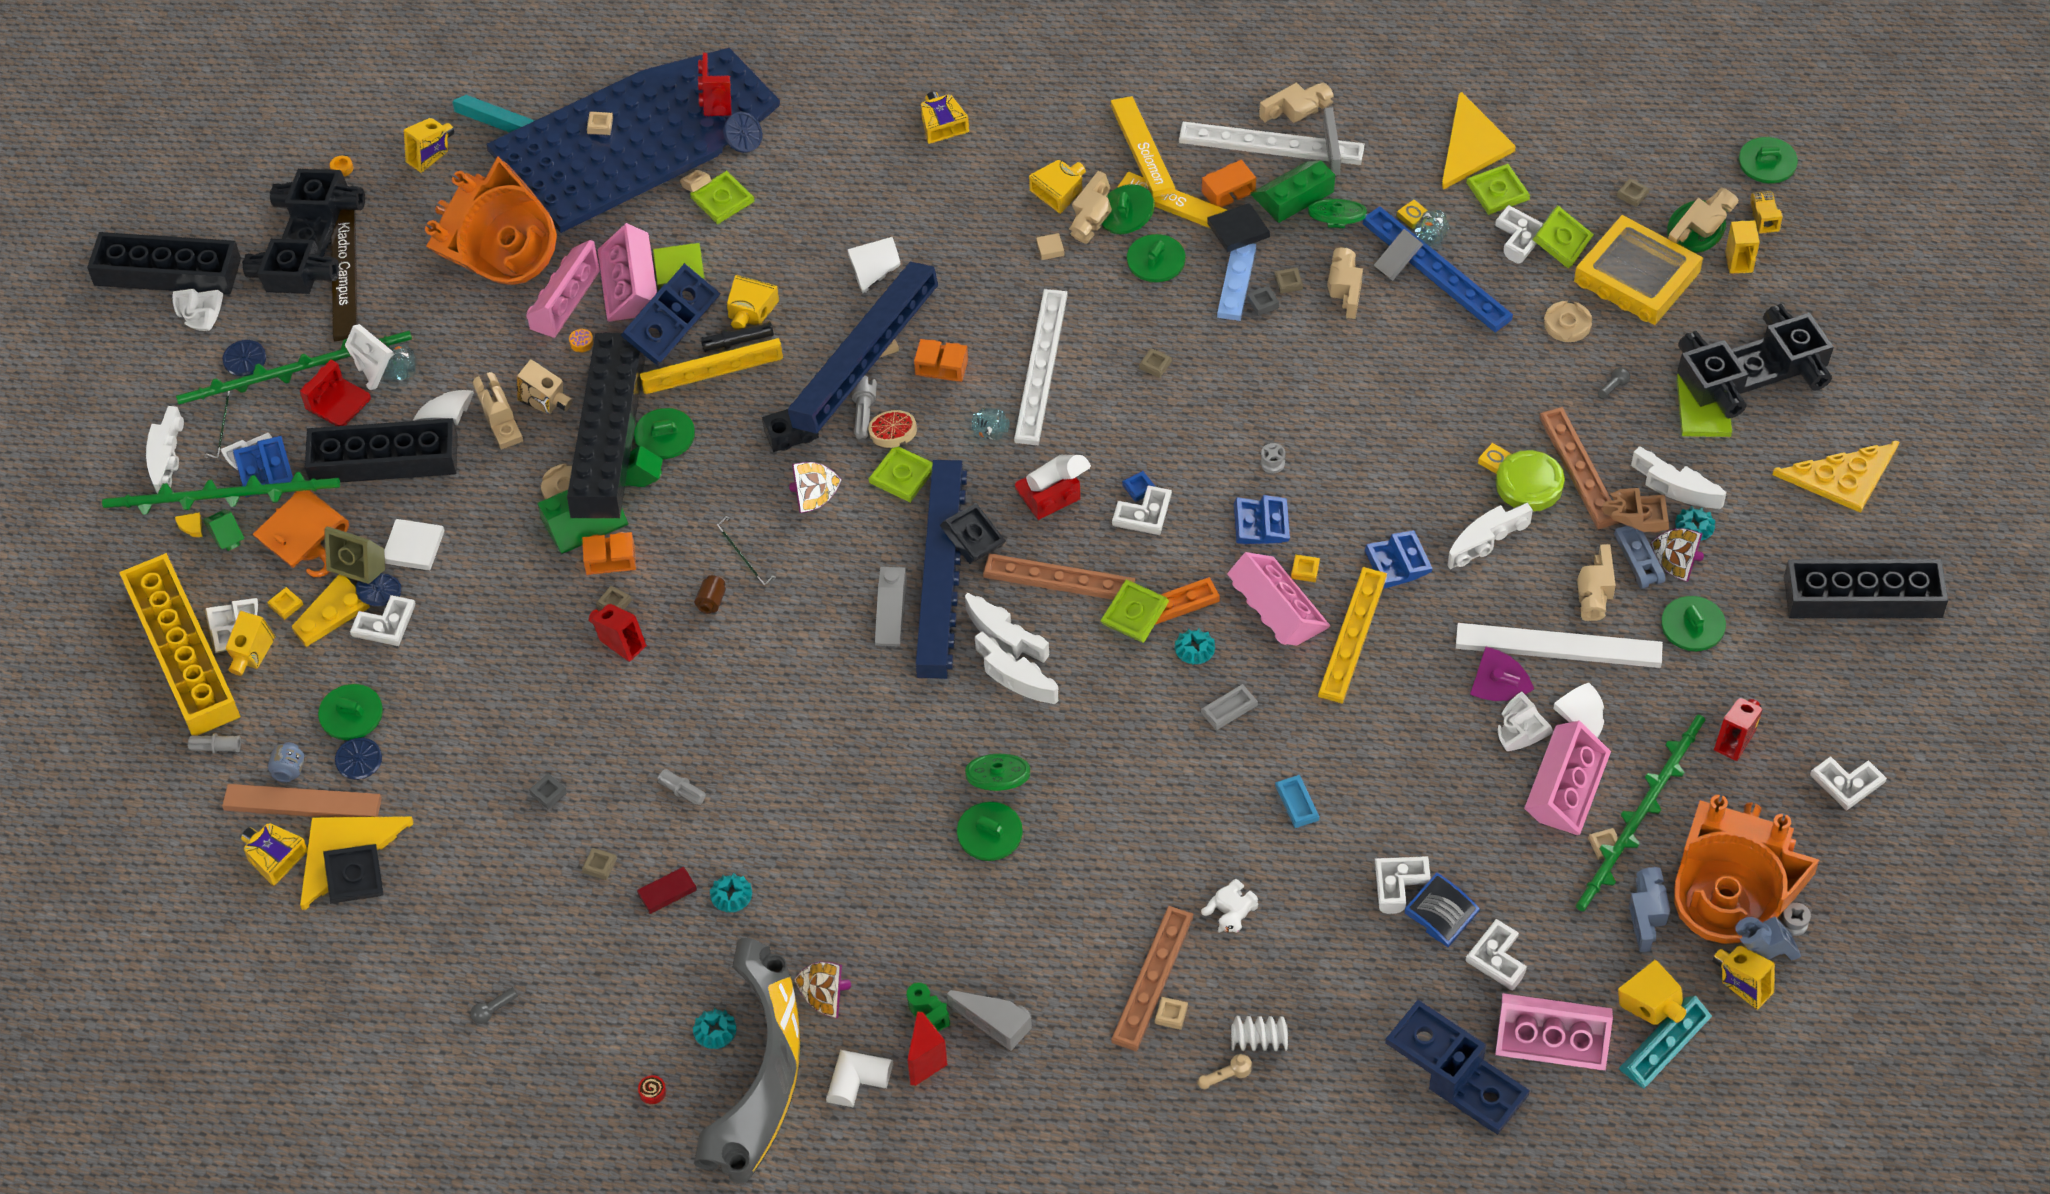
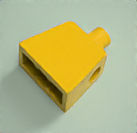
[1618,960,1686,1025]

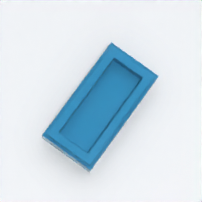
[1275,775,1319,828]

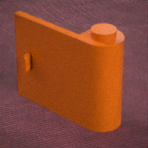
[253,490,349,568]

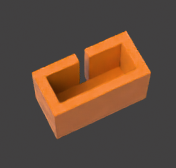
[1202,159,1256,208]
[914,339,968,382]
[582,532,636,575]

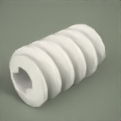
[1231,1016,1288,1051]

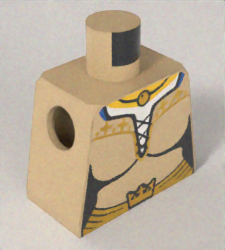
[517,359,573,414]

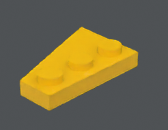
[291,575,370,647]

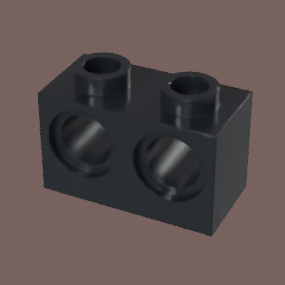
[762,409,819,452]

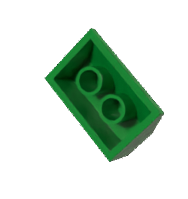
[1251,160,1335,223]
[537,490,629,554]

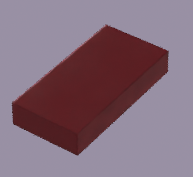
[637,866,697,914]

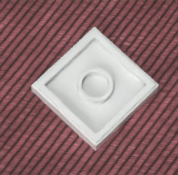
[385,519,444,570]

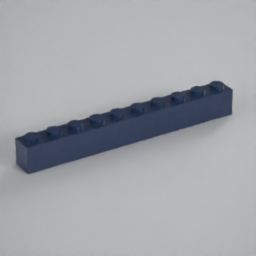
[787,261,938,434]
[916,460,967,679]

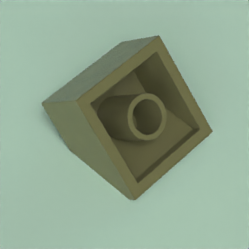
[324,526,385,584]

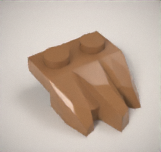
[1602,488,1669,533]

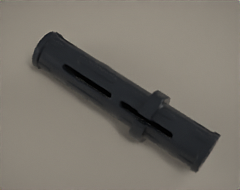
[701,321,774,352]

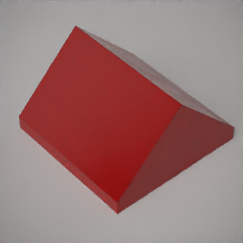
[907,1012,948,1086]

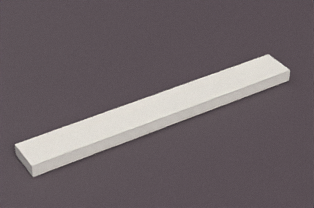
[1179,122,1364,165]
[1014,289,1067,445]
[1456,623,1663,668]

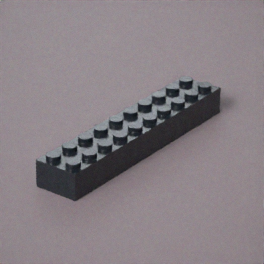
[567,332,645,518]

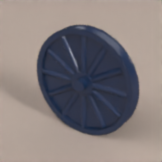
[723,112,762,153]
[222,340,266,376]
[356,573,401,606]
[335,738,382,780]

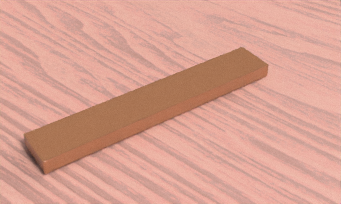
[1539,407,1620,529]
[983,553,1135,600]
[222,784,382,817]
[1111,905,1194,1052]

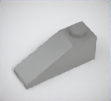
[875,567,907,646]
[947,990,1032,1051]

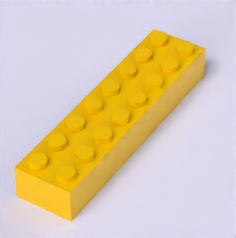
[119,553,241,736]

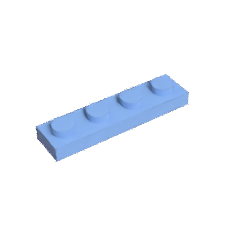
[1217,243,1256,321]

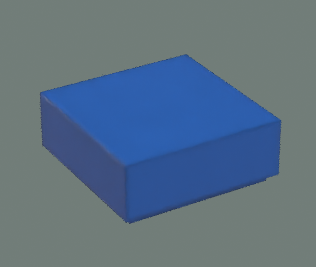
[1122,471,1156,502]

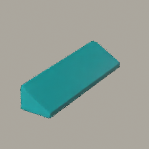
[452,95,535,133]
[1618,995,1712,1089]

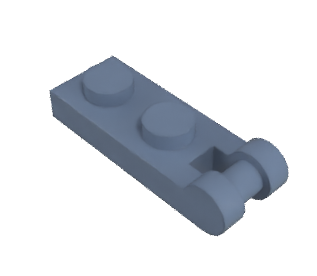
[1614,526,1665,589]

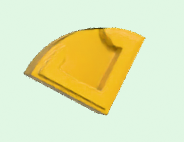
[175,513,203,537]

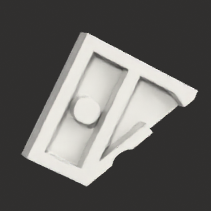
[345,324,393,390]

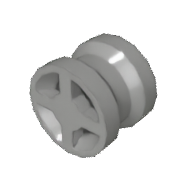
[1261,443,1285,473]
[1781,903,1811,936]

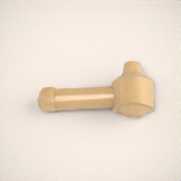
[1197,1054,1252,1089]

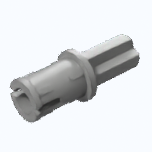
[188,733,241,754]
[658,769,706,805]

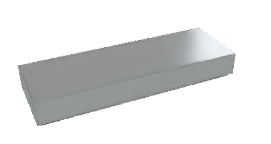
[1323,107,1341,175]

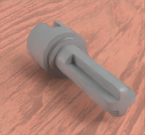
[852,376,877,439]

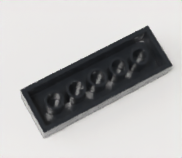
[87,232,241,295]
[305,418,458,483]
[1784,559,1948,618]

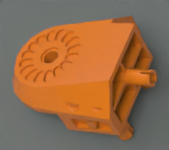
[425,156,557,285]
[1674,795,1819,944]

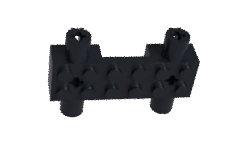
[242,169,365,294]
[1677,304,1834,419]

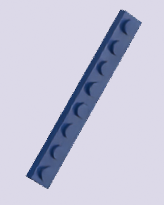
[1363,206,1513,332]

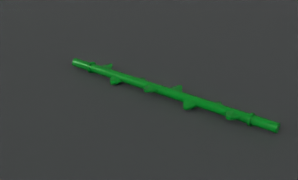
[176,330,412,405]
[102,472,340,515]
[1576,715,1705,912]

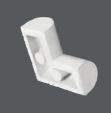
[1495,205,1543,263]
[1026,455,1091,491]
[1112,486,1172,535]
[350,595,415,646]
[1810,756,1887,811]
[1375,856,1431,914]
[1466,919,1527,991]
[826,1050,893,1107]

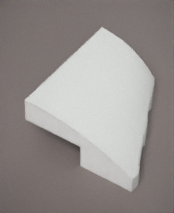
[848,237,900,293]

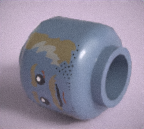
[267,742,305,782]

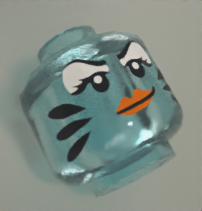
[1415,210,1450,246]
[385,345,416,380]
[972,407,1009,440]

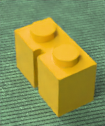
[1725,221,1760,274]

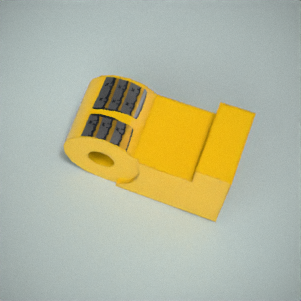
[1750,191,1783,234]

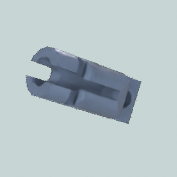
[1629,867,1671,952]
[1736,916,1801,960]

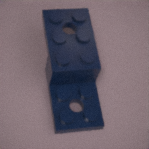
[621,263,721,366]
[1385,1000,1530,1135]

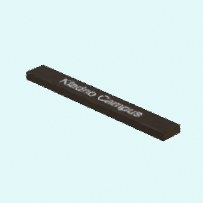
[331,210,358,342]

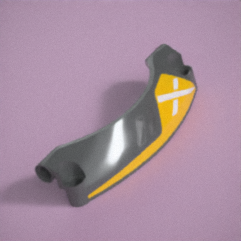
[694,938,800,1184]

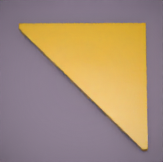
[1442,92,1516,189]
[1772,441,1900,513]
[300,816,413,910]

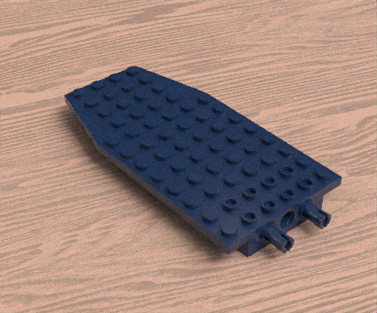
[487,48,780,233]

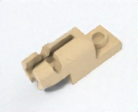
[1259,83,1334,123]
[1069,171,1112,244]
[1668,187,1739,243]
[1327,247,1363,319]
[473,372,523,450]
[1577,544,1616,621]

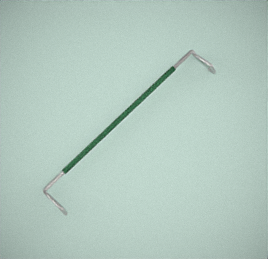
[204,391,229,458]
[717,516,776,585]

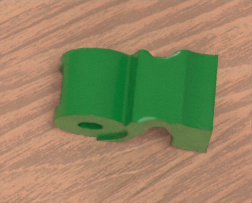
[907,983,950,1032]

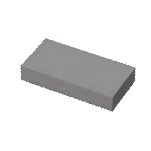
[1374,229,1423,281]
[1201,684,1258,730]

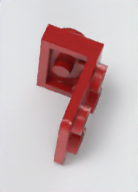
[698,53,732,116]
[300,360,371,426]
[1015,477,1080,520]

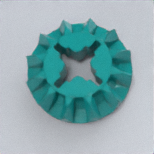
[1675,506,1715,541]
[1175,628,1215,664]
[710,872,752,912]
[693,1007,737,1049]

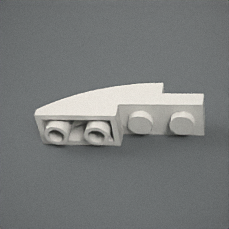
[146,406,184,494]
[1631,446,1726,509]
[1448,503,1533,569]
[965,593,1049,663]
[975,631,1059,704]

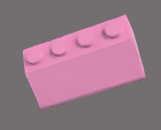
[597,223,657,322]
[526,240,600,338]
[1227,552,1330,646]
[1524,720,1611,835]
[1495,993,1613,1071]

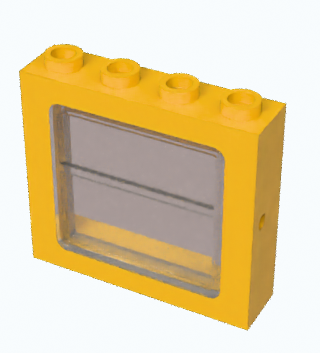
[1574,215,1703,325]

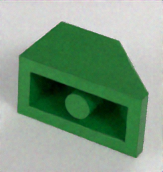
[625,445,663,487]
[202,509,245,551]

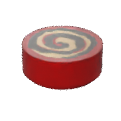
[638,1075,666,1104]

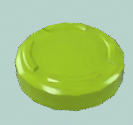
[1495,450,1565,511]

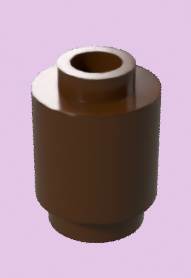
[694,575,726,614]

